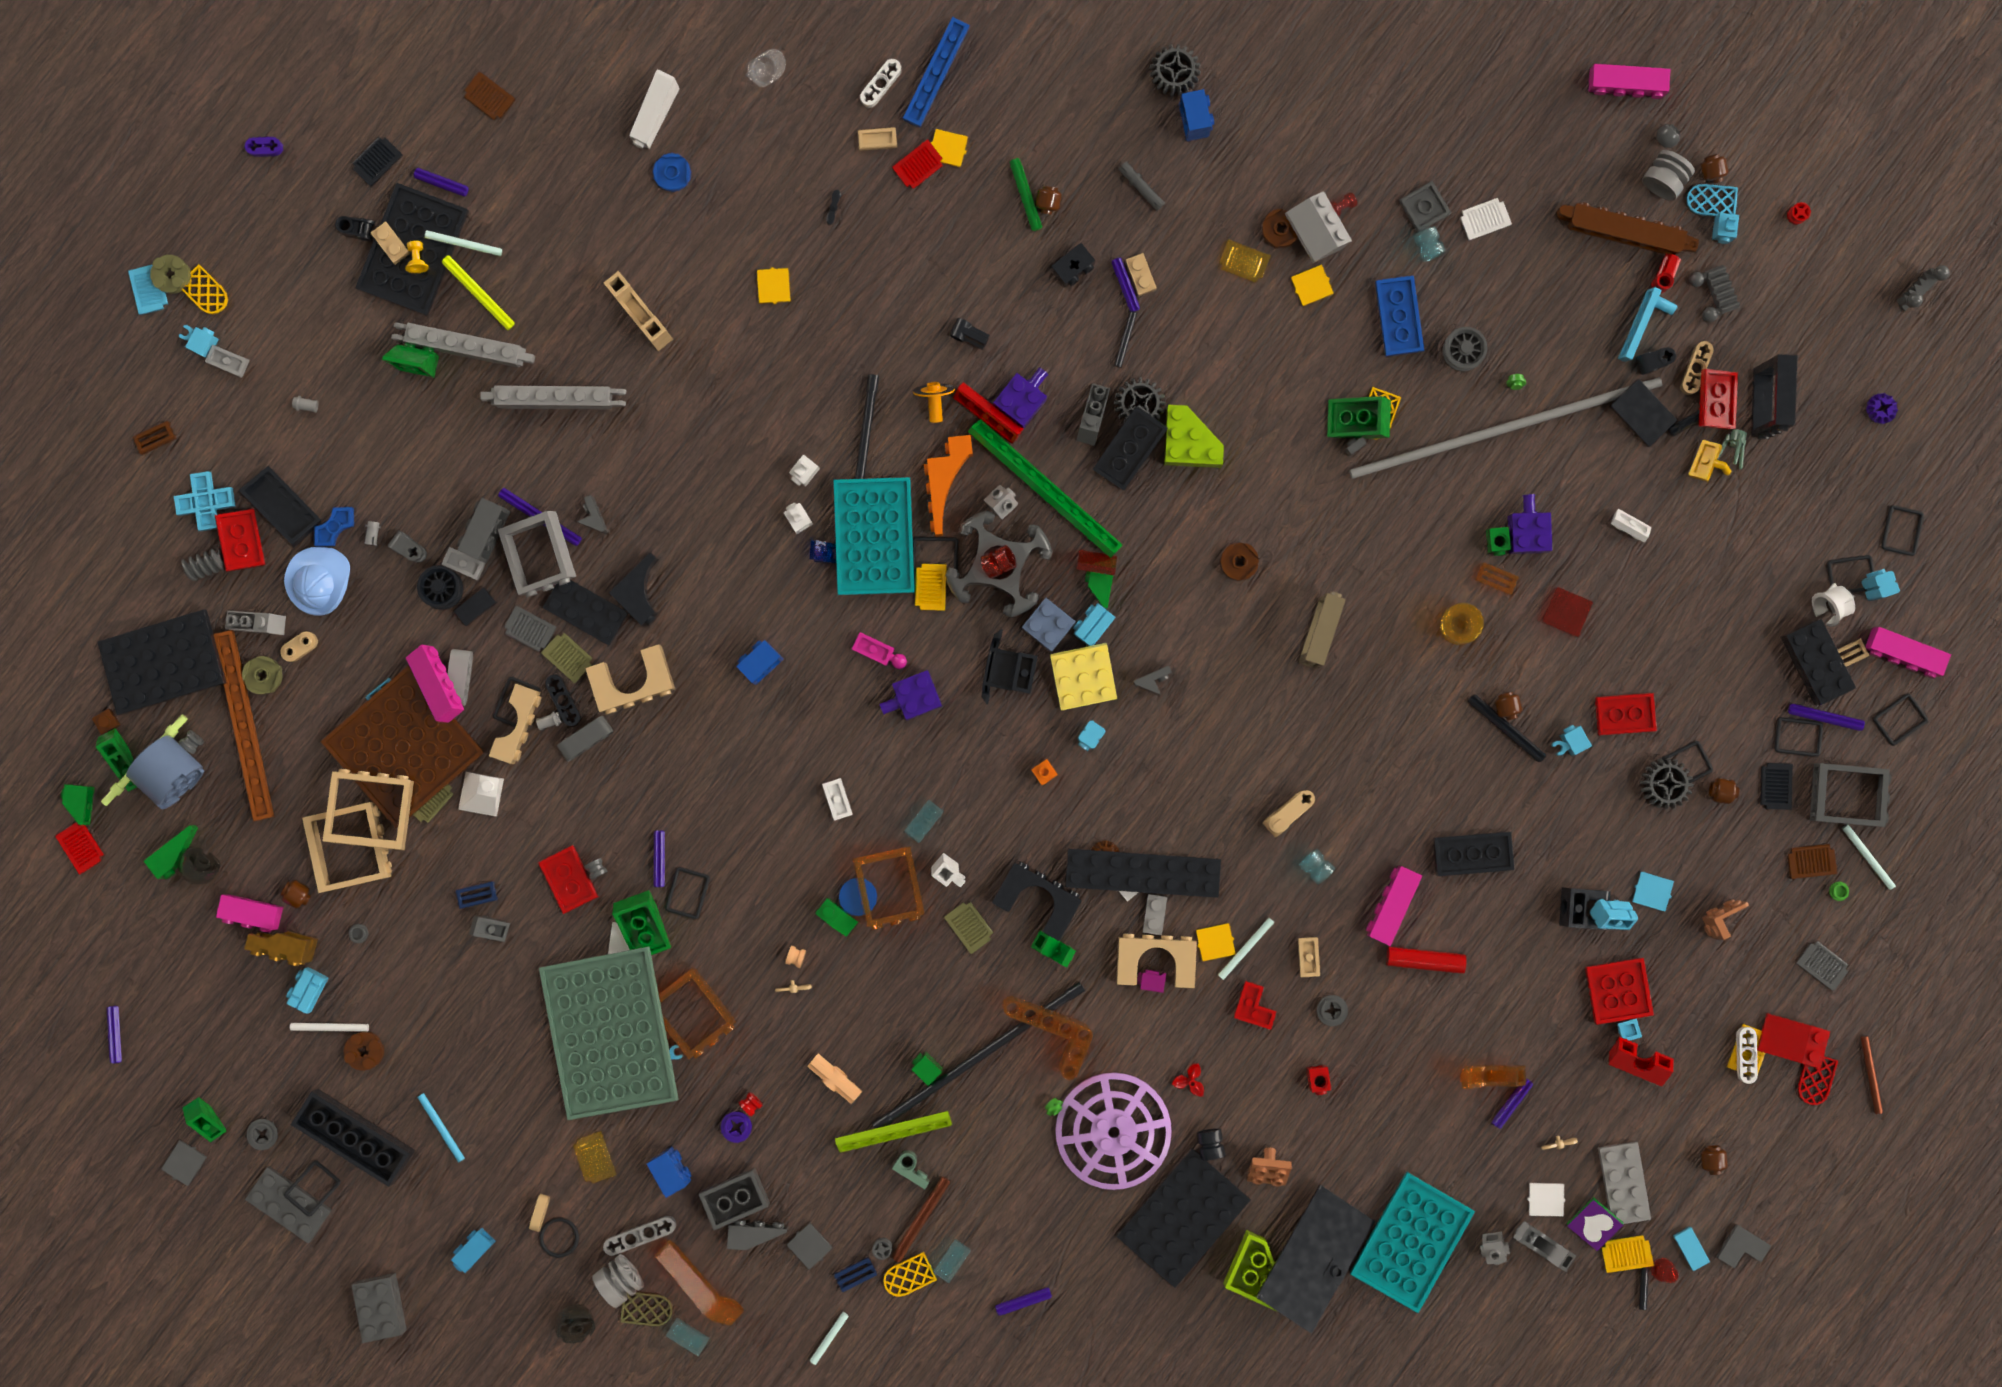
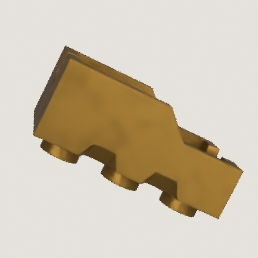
[244,931,318,966]

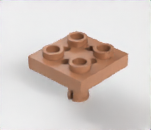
[1247,1147,1292,1187]

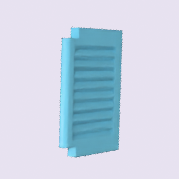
[128,265,168,315]

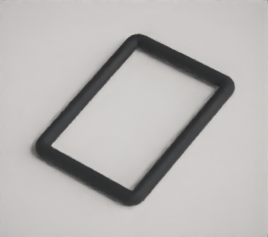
[1881,505,1924,556]
[913,537,958,572]
[1827,555,1874,593]
[493,677,541,727]
[1873,693,1928,746]
[1775,717,1823,757]
[1662,741,1713,790]
[665,867,710,919]
[284,1160,341,1217]

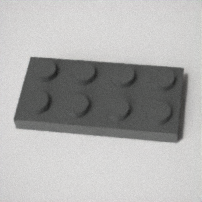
[245,1166,332,1243]

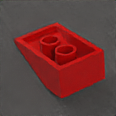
[1757,1013,1830,1069]

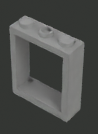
[498,511,576,597]

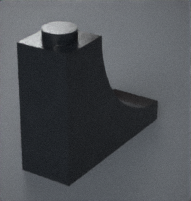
[609,552,658,627]

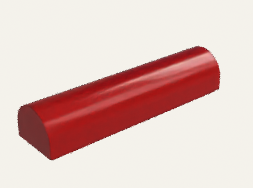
[953,382,1024,444]
[1386,946,1466,974]

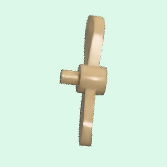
[775,980,812,993]
[1541,1136,1578,1150]

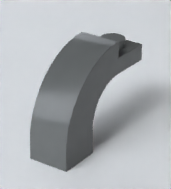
[1513,1221,1576,1272]

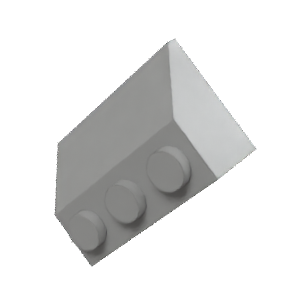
[1285,191,1352,263]

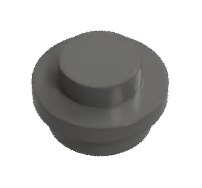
[349,924,368,943]

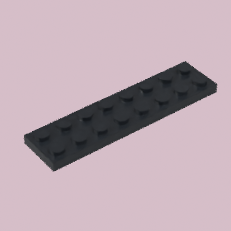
[1065,849,1221,898]

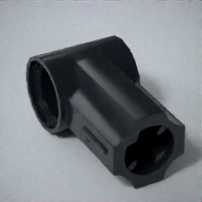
[949,318,990,350]

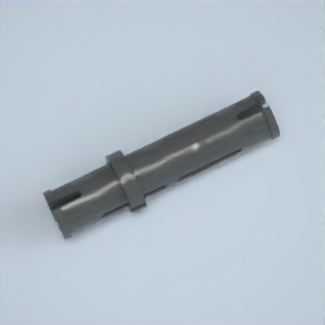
[1118,161,1166,211]

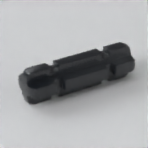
[1668,410,1700,437]

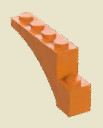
[924,435,973,537]

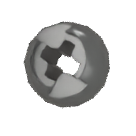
[1656,124,1681,148]

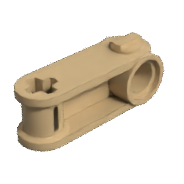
[1262,790,1315,838]

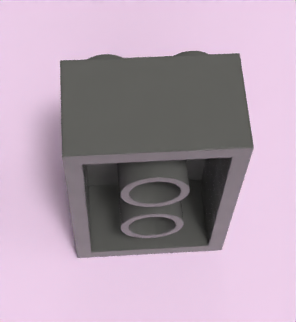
[457,498,510,563]
[699,1167,770,1230]
[352,1273,407,1343]

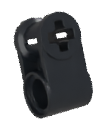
[335,216,375,242]
[1636,347,1676,375]

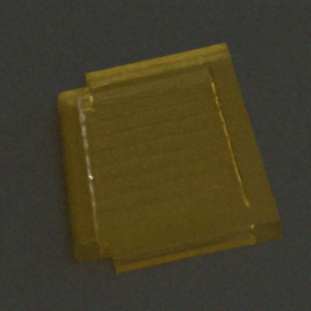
[1219,239,1271,282]
[573,1131,616,1184]

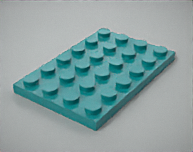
[834,477,914,595]
[1350,1171,1475,1313]

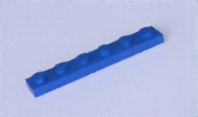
[903,17,969,128]

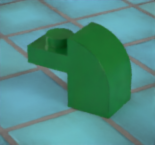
[1031,930,1076,968]

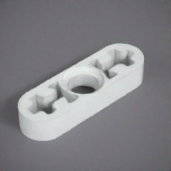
[860,59,901,108]
[1736,1026,1758,1084]

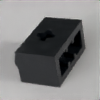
[1051,243,1095,288]

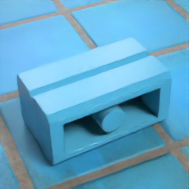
[1861,569,1900,601]
[1073,603,1116,646]
[1077,721,1106,751]
[1590,899,1638,930]
[286,967,328,1013]

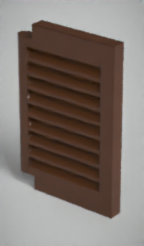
[464,71,516,120]
[1787,844,1837,879]

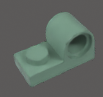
[892,1150,929,1189]

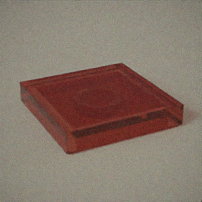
[1077,550,1117,576]
[1542,587,1593,637]

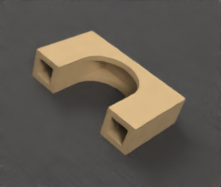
[604,271,673,351]
[585,644,675,715]
[1116,933,1197,988]

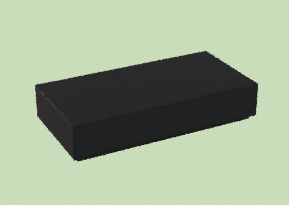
[454,587,497,626]

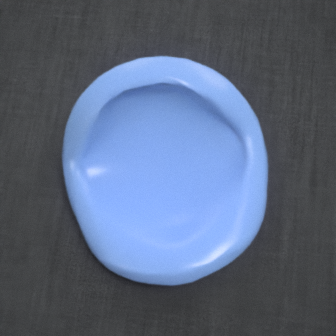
[284,547,350,616]

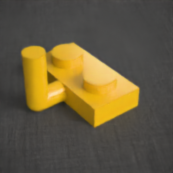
[1688,440,1731,482]

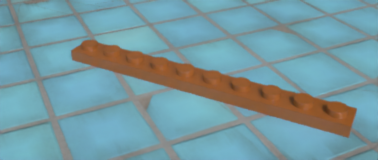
[213,630,275,821]

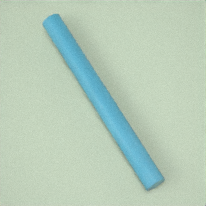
[417,1093,465,1163]

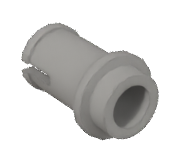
[292,396,318,413]
[364,521,381,545]
[536,711,562,730]

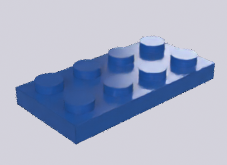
[1375,275,1424,357]

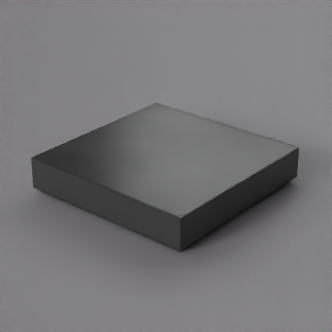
[1399,181,1451,233]

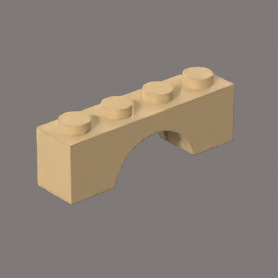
[489,684,542,764]

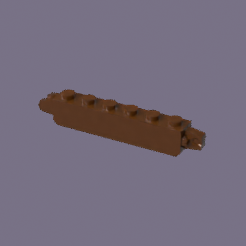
[1556,202,1699,255]

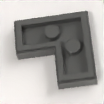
[1716,1224,1771,1268]

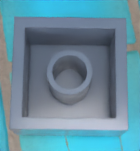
[1022,598,1076,653]

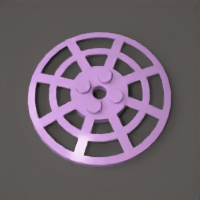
[1056,1072,1172,1190]

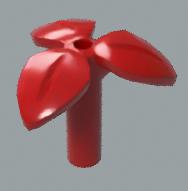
[1172,1063,1204,1097]

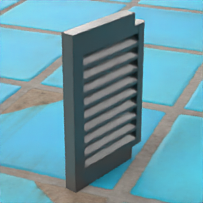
[504,606,557,652]
[1795,941,1849,991]

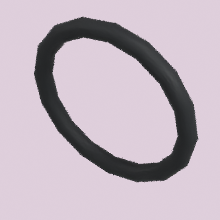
[539,1217,579,1258]

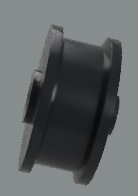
[417,565,464,610]

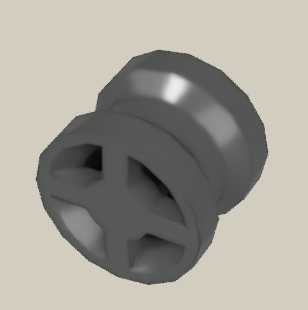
[179,730,204,754]
[584,858,608,880]
[872,1238,893,1260]

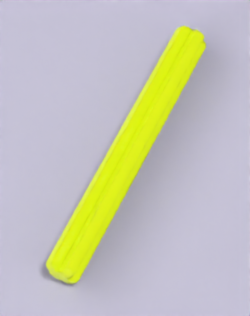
[442,255,515,330]

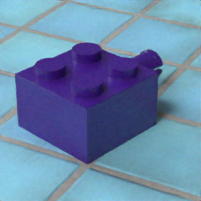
[993,367,1048,428]
[1508,494,1553,554]
[879,670,942,720]

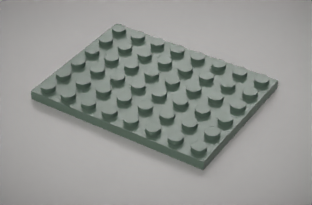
[539,946,679,1120]

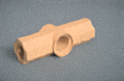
[807,1053,862,1104]

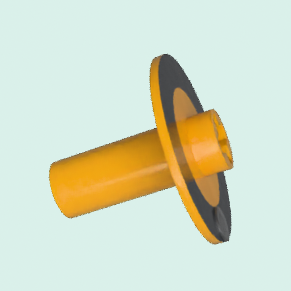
[913,382,955,423]

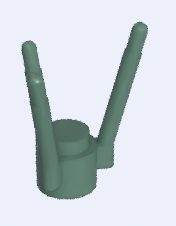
[1717,429,1747,469]

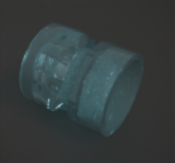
[1413,227,1446,262]
[1299,848,1335,885]

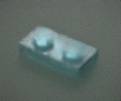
[933,1239,971,1283]
[666,1318,710,1357]

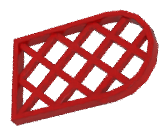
[1798,1056,1838,1105]

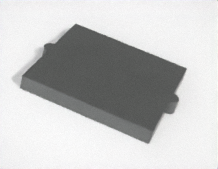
[161,1140,207,1186]
[786,1223,833,1270]

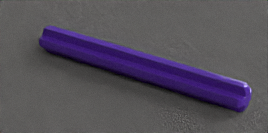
[498,488,582,546]

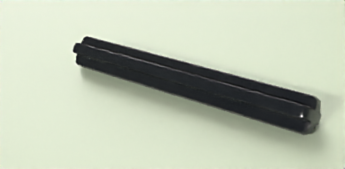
[1468,694,1546,762]

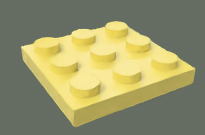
[1050,643,1117,710]

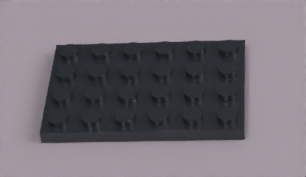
[355,183,469,316]
[97,609,226,715]
[1116,1148,1251,1288]

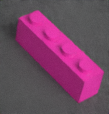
[1589,64,1670,99]
[1865,627,1951,679]
[406,645,464,723]
[1366,866,1422,946]

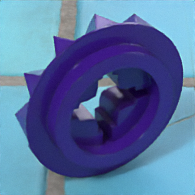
[1866,393,1898,424]
[721,1111,752,1143]

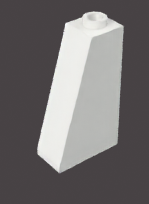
[629,69,679,149]

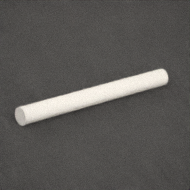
[290,1023,369,1032]

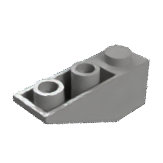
[225,611,286,635]

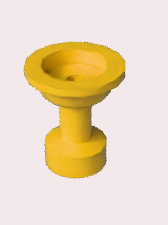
[405,241,429,273]

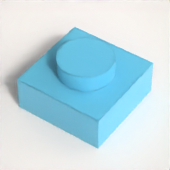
[1616,1018,1642,1041]

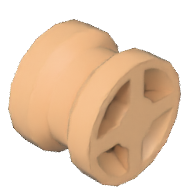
[785,945,806,968]

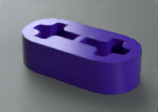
[245,137,283,157]

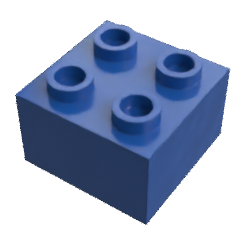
[1179,89,1214,141]
[736,640,784,685]
[647,1147,692,1198]

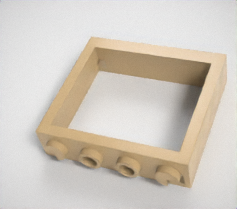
[323,769,414,850]
[302,802,392,893]

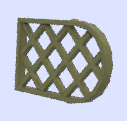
[620,1292,673,1327]

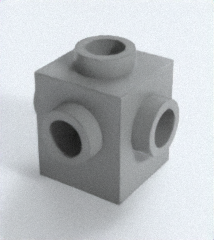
[984,485,1018,519]
[1480,1232,1510,1265]

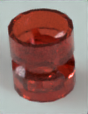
[981,545,1017,579]

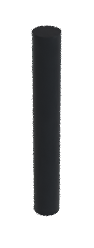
[1114,311,1137,368]
[1639,1267,1649,1310]

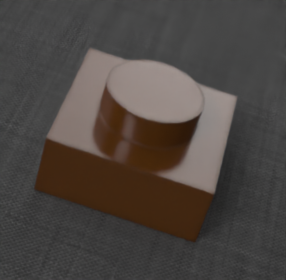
[92,709,120,735]

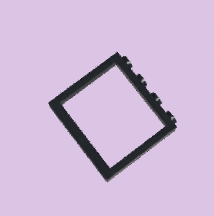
[1751,354,1798,440]

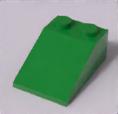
[382,343,439,378]
[1327,396,1391,439]
[612,890,671,955]

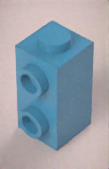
[451,1228,496,1273]

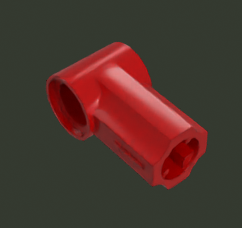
[1651,253,1681,294]

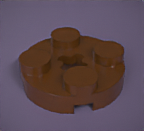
[1262,209,1298,249]
[1220,543,1259,581]
[344,1032,384,1071]

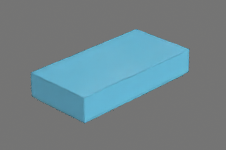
[1673,1226,1710,1271]

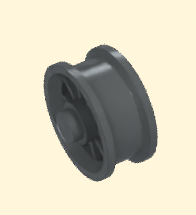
[1443,327,1487,372]

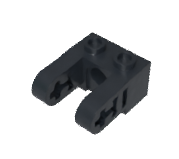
[1559,887,1611,930]

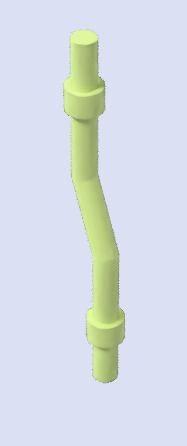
[101,714,188,806]

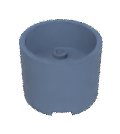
[126,735,204,809]

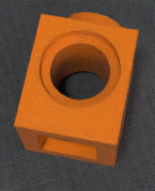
[1031,759,1058,786]

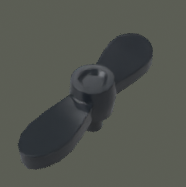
[826,190,841,225]

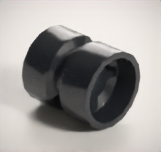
[1197,1128,1226,1161]

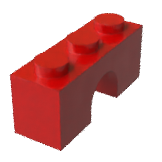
[1608,1037,1674,1087]

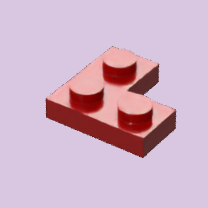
[1233,981,1277,1030]

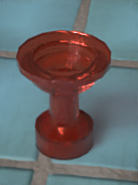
[1329,192,1357,217]
[1652,1258,1679,1283]

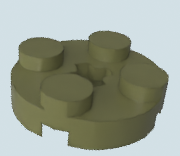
[150,255,191,294]
[242,656,282,695]

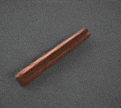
[892,1176,950,1262]

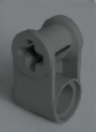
[388,530,427,563]

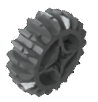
[1149,44,1201,96]
[1114,377,1166,424]
[1640,758,1694,810]

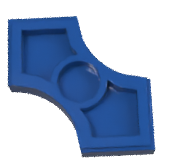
[314,507,354,547]

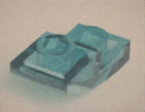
[904,800,944,843]

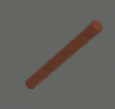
[1860,1036,1883,1114]

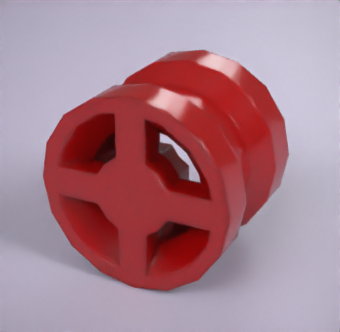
[1787,202,1811,225]
[739,1092,763,1117]

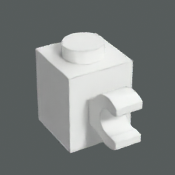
[789,455,820,487]
[784,503,813,534]
[931,853,966,887]

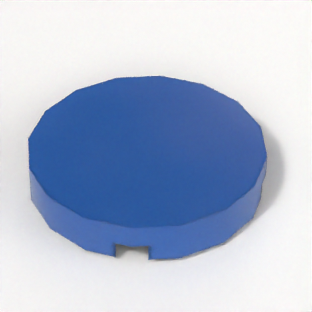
[653,153,691,192]
[839,878,877,916]

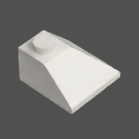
[458,772,504,816]

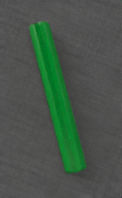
[1010,158,1042,231]

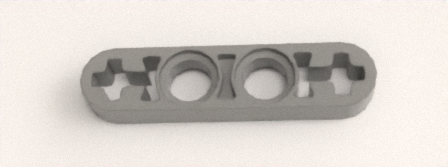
[603,1216,676,1256]

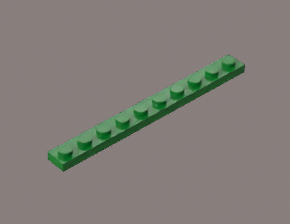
[968,419,1123,558]

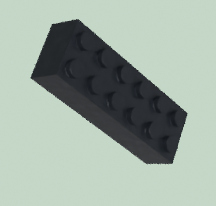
[290,1089,415,1187]

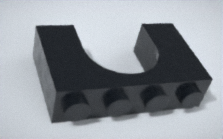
[992,861,1082,941]

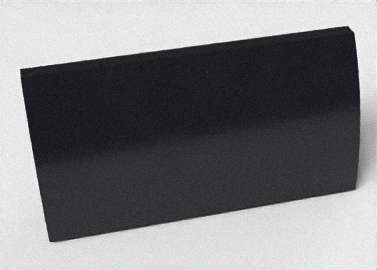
[239,466,321,549]

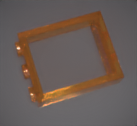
[852,846,925,930]
[659,967,737,1059]

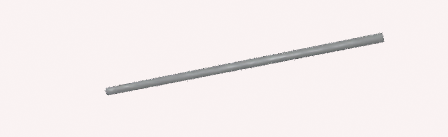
[1349,377,1662,479]

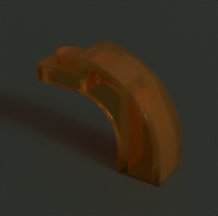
[1460,1064,1526,1089]

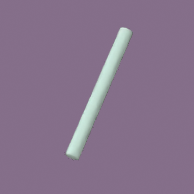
[425,230,502,256]
[1842,824,1896,890]
[1218,918,1274,980]

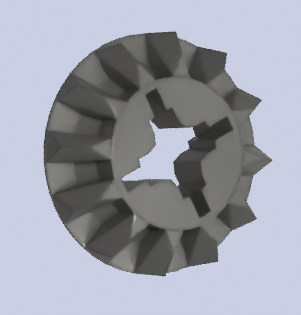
[1317,995,1348,1026]
[247,1119,279,1150]

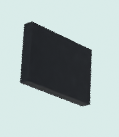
[1610,379,1677,447]

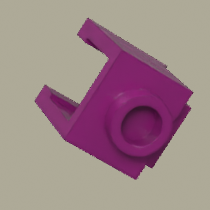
[1137,969,1166,993]

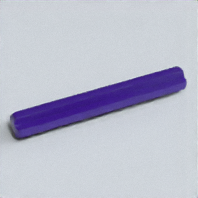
[1788,704,1865,731]

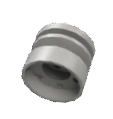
[1642,150,1695,201]
[592,1254,644,1308]

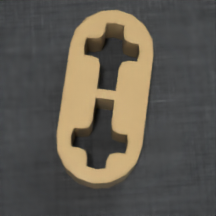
[529,1194,550,1232]

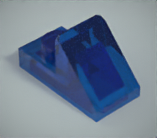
[809,540,837,564]

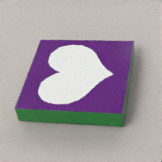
[1567,1197,1624,1251]

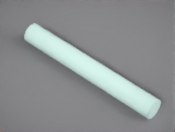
[810,1312,849,1365]

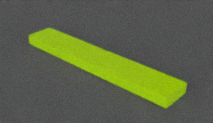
[835,1111,952,1153]

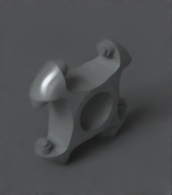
[945,510,1053,617]

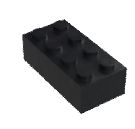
[1781,619,1856,705]

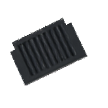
[352,137,403,187]
[1760,763,1793,810]

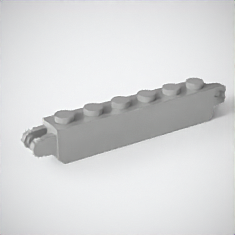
[391,322,535,367]
[481,386,626,409]

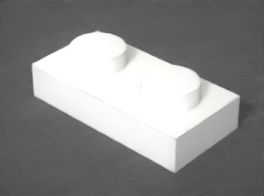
[1611,509,1651,543]
[822,778,853,821]

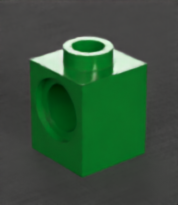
[1486,527,1511,556]

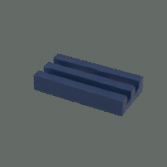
[455,881,498,909]
[834,1257,877,1293]

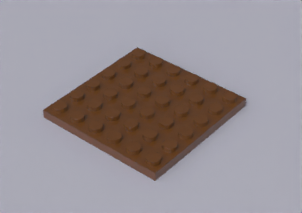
[320,666,485,828]

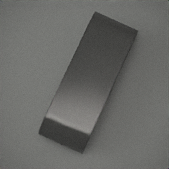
[557,716,614,762]

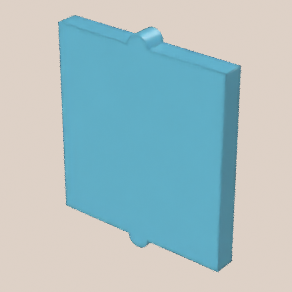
[1632,872,1674,912]

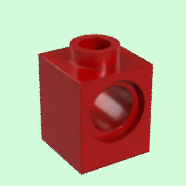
[1306,1065,1331,1095]

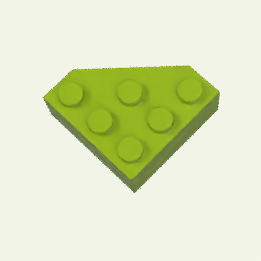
[1164,405,1224,468]
[1223,1230,1276,1311]

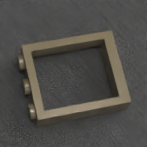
[1298,592,1346,669]

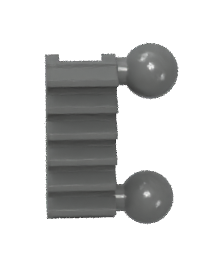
[1689,265,1740,322]
[1897,265,1950,311]

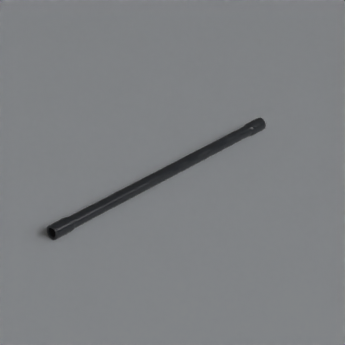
[872,982,1086,1129]

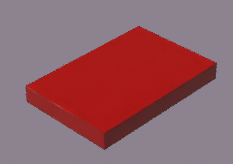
[1699,369,1738,430]
[215,509,265,572]
[1595,693,1657,736]
[538,845,599,914]

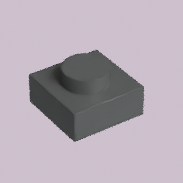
[1344,437,1367,457]

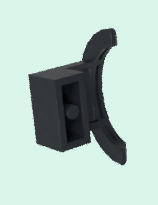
[981,629,1038,705]

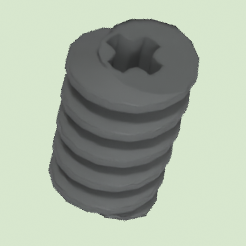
[181,548,226,581]

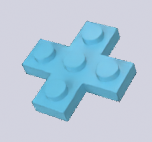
[174,471,236,531]

